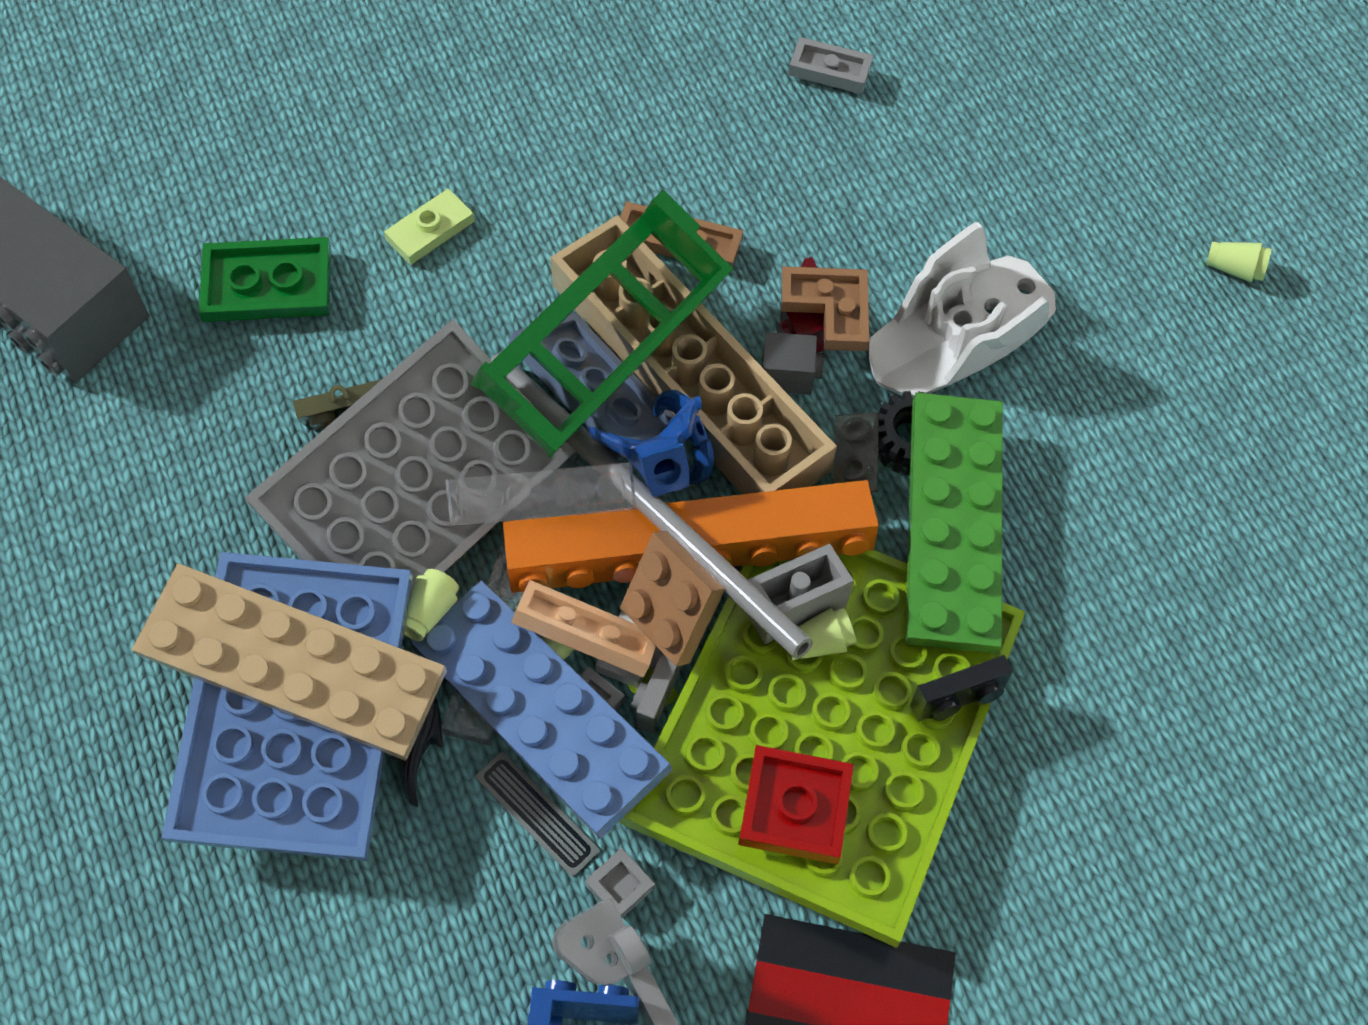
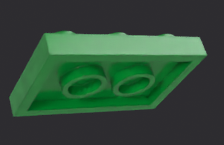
[198,237,331,322]

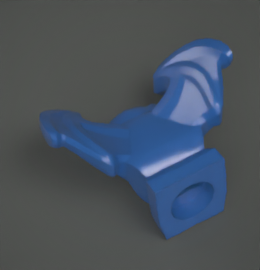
[589,396,702,497]

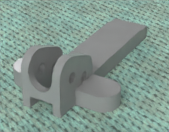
[552,898,679,1025]

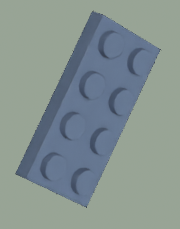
[508,313,674,460]

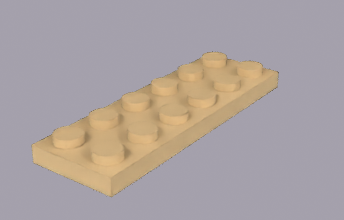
[131,563,447,761]

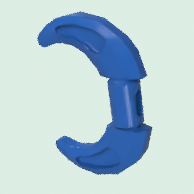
[653,389,714,485]

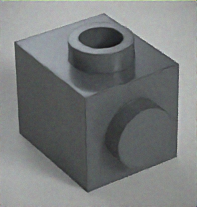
[762,332,824,395]

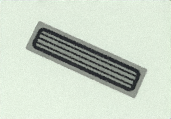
[475,751,600,877]

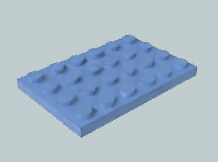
[161,552,413,861]

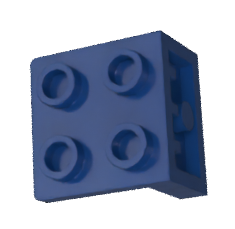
[528,980,639,1025]

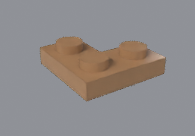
[781,266,869,351]

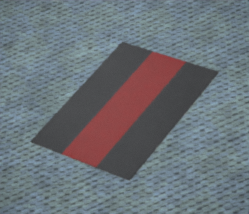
[745,914,956,1025]

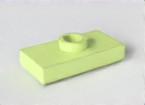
[384,189,475,265]

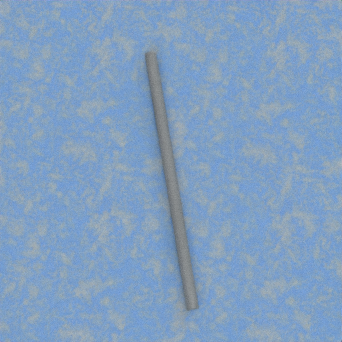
[491,353,813,659]

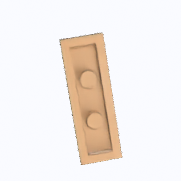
[511,580,656,678]

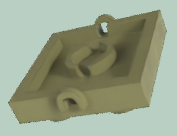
[293,379,382,431]

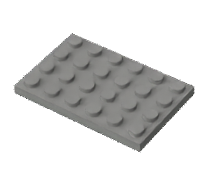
[245,319,576,593]

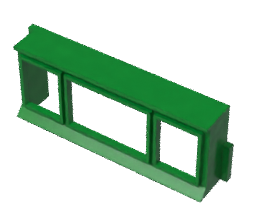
[470,190,734,458]

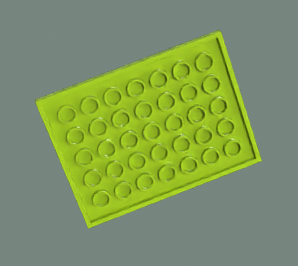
[619,550,1025,948]

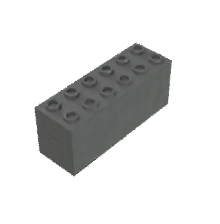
[0,177,149,384]

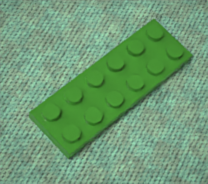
[905,392,1003,653]

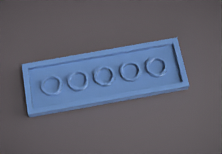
[411,580,673,839]

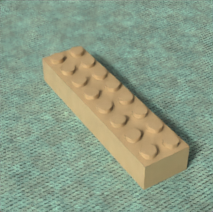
[550,215,837,494]

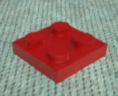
[738,745,854,865]

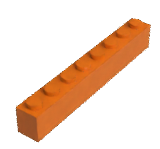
[503,480,879,593]

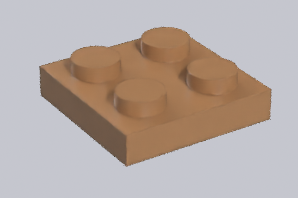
[620,531,726,666]

